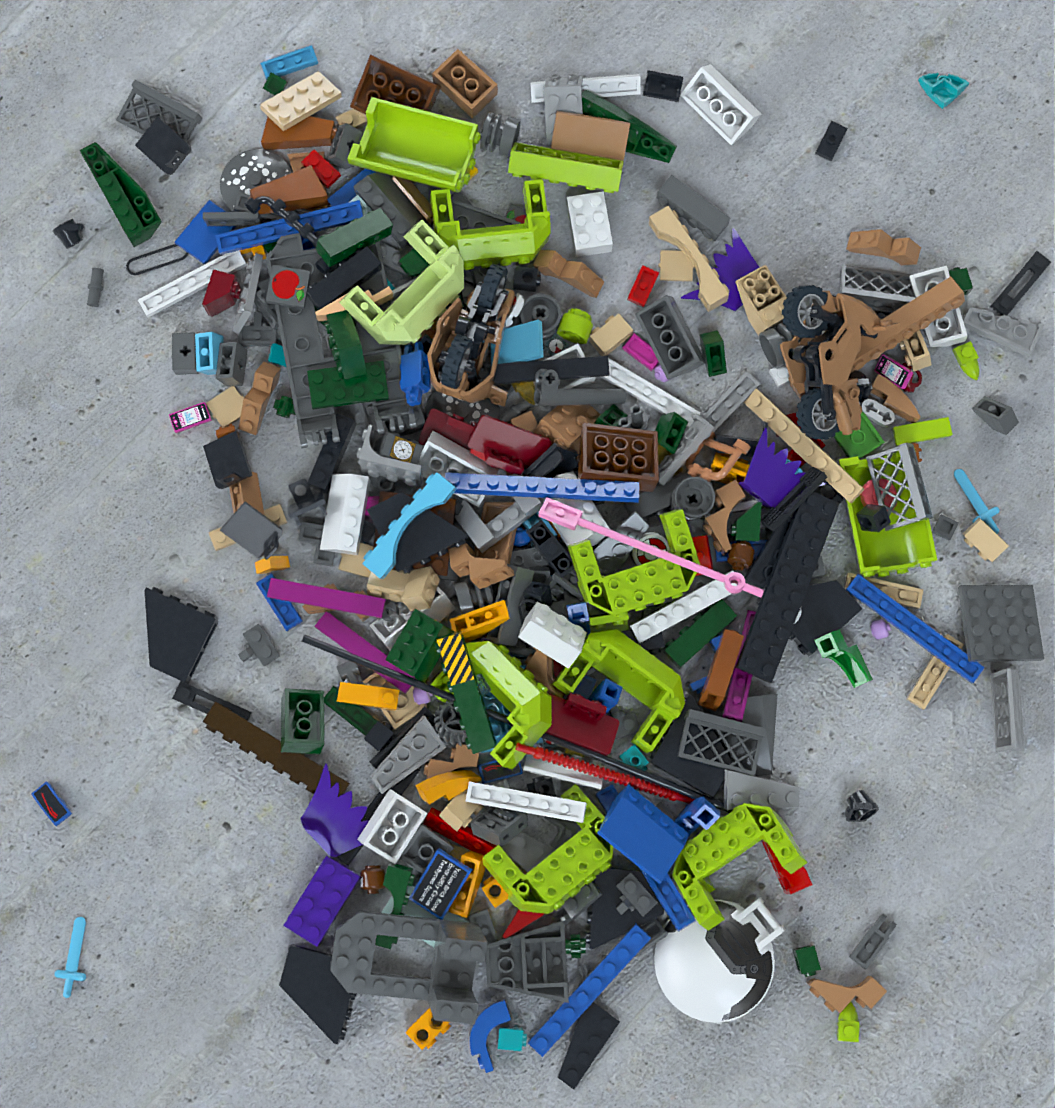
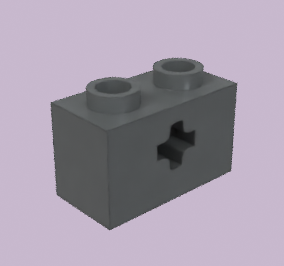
[327,123,364,170]
[172,332,199,375]
[216,342,248,386]

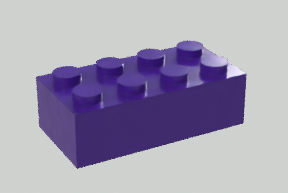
[283,856,360,947]

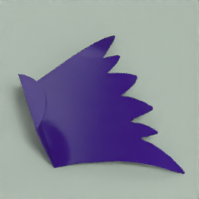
[681,228,760,311]
[738,428,826,509]
[300,763,369,857]

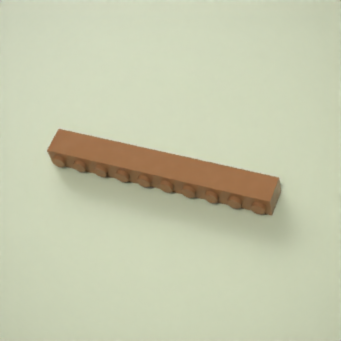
[788,276,965,400]

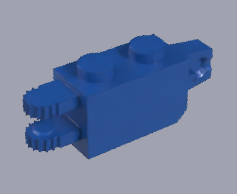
[400,341,431,406]

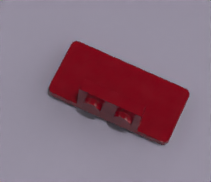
[418,409,477,451]
[468,415,551,476]
[545,693,620,756]

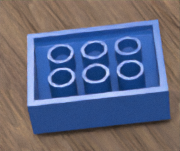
[597,784,689,884]

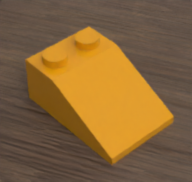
[709,452,750,489]

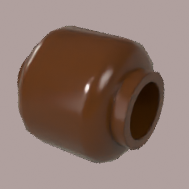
[727,541,755,571]
[360,865,386,894]

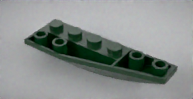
[582,90,677,163]
[79,142,162,247]

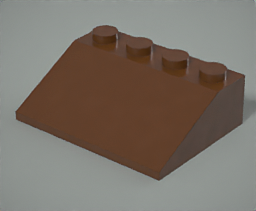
[350,55,441,115]
[578,423,659,492]

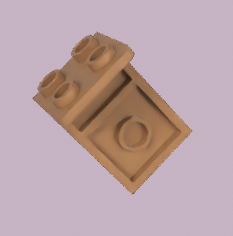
[533,405,601,448]

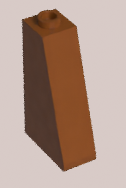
[261,116,337,150]
[248,166,328,214]
[697,629,744,711]

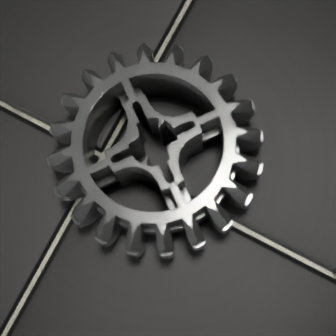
[434,701,467,746]

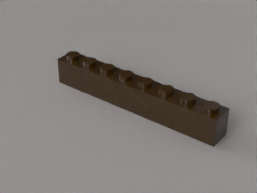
[203,702,350,797]

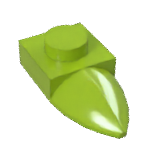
[952,341,979,380]
[837,1001,860,1042]

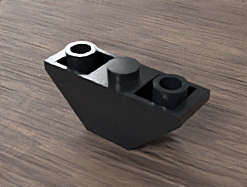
[526,520,575,578]

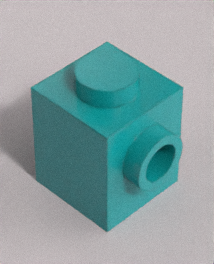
[618,744,649,776]

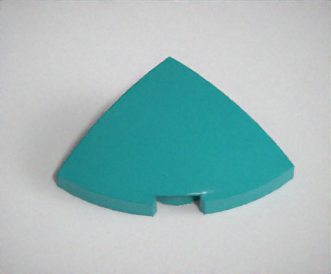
[918,73,970,109]

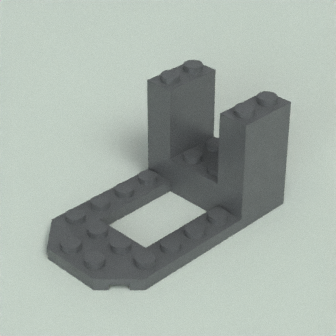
[330,911,487,1024]

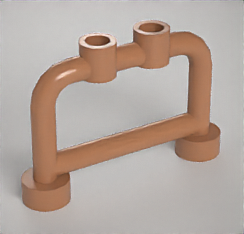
[685,432,751,483]

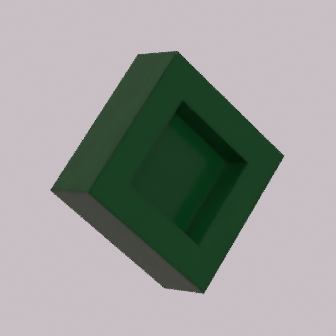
[262,72,288,96]

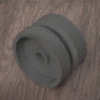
[520,294,561,341]

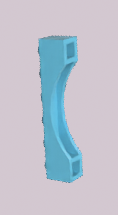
[362,472,457,579]

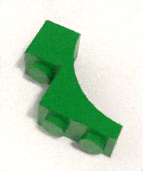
[815,630,873,688]

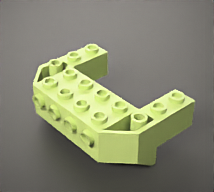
[339,220,464,345]

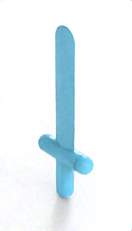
[954,469,1000,534]
[54,917,86,998]

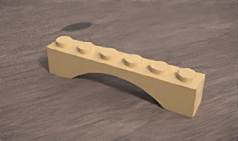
[649,206,729,312]

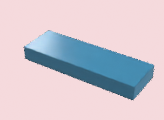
[261,45,319,80]

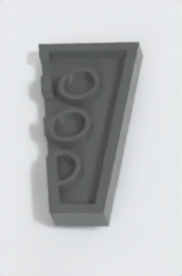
[593,511,649,576]

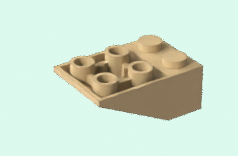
[736,264,787,336]

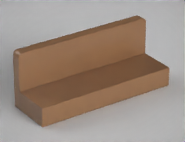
[392,176,434,226]
[229,472,265,515]

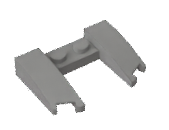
[455,474,542,553]

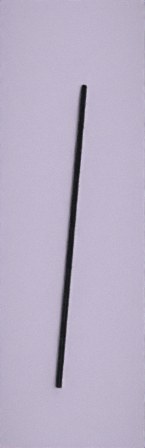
[302,634,732,813]

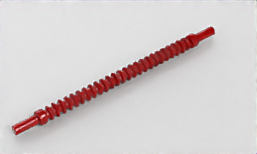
[515,742,695,804]

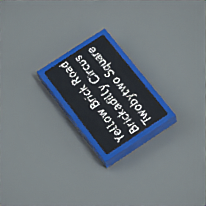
[409,848,472,920]

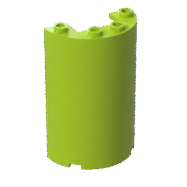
[347,97,481,193]
[838,448,937,577]

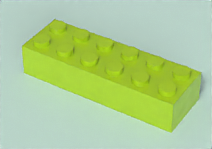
[508,142,624,193]

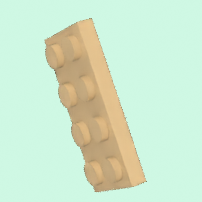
[260,71,342,131]

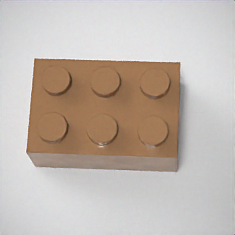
[432,49,498,119]

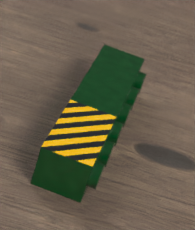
[435,630,497,754]

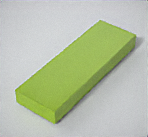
[892,417,953,446]

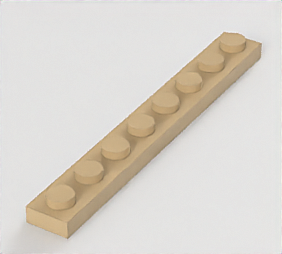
[744,388,865,504]

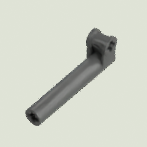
[534,369,626,406]

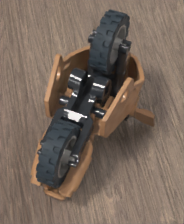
[427,264,515,407]
[780,285,901,440]

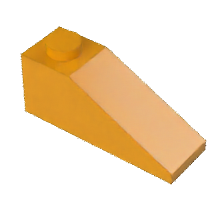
[449,600,510,643]
[337,682,400,711]
[449,851,486,918]

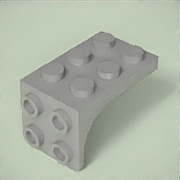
[544,74,583,146]
[357,424,423,486]

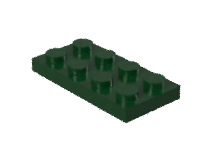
[307,361,389,410]

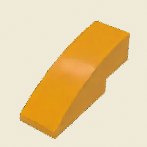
[415,770,481,805]

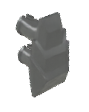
[618,405,651,430]

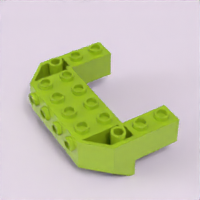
[430,179,551,270]
[567,509,700,617]
[552,629,685,753]
[431,641,551,770]
[483,784,613,914]
[672,803,808,931]

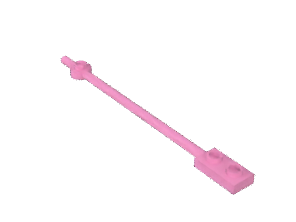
[539,497,764,598]

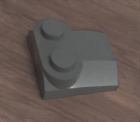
[400,823,454,874]

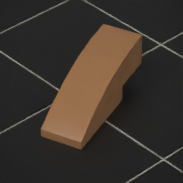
[871,374,921,423]

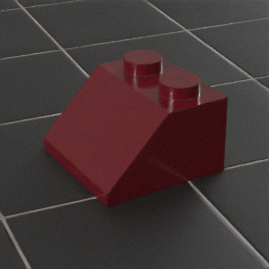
[202,269,242,317]

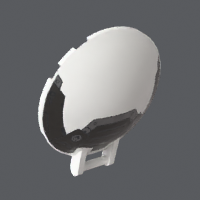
[654,897,786,1023]

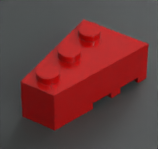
[761,839,813,895]

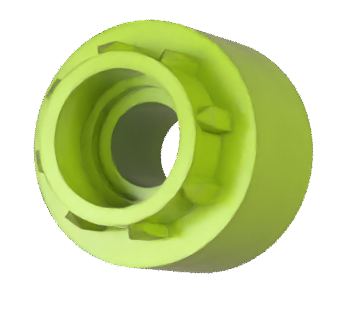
[557,308,593,344]

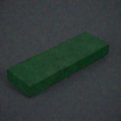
[324,686,378,736]

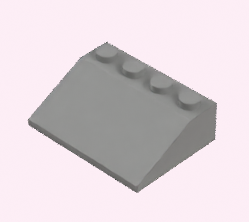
[991,668,1027,752]

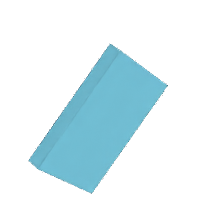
[491,320,543,366]

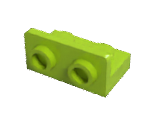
[589,614,629,633]

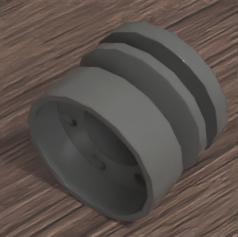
[480,111,521,157]
[759,323,802,369]
[670,477,715,520]
[454,581,495,615]

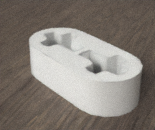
[861,399,895,427]

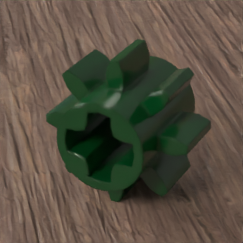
[273,396,296,419]
[565,934,586,958]

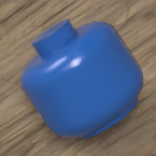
[513,527,530,547]

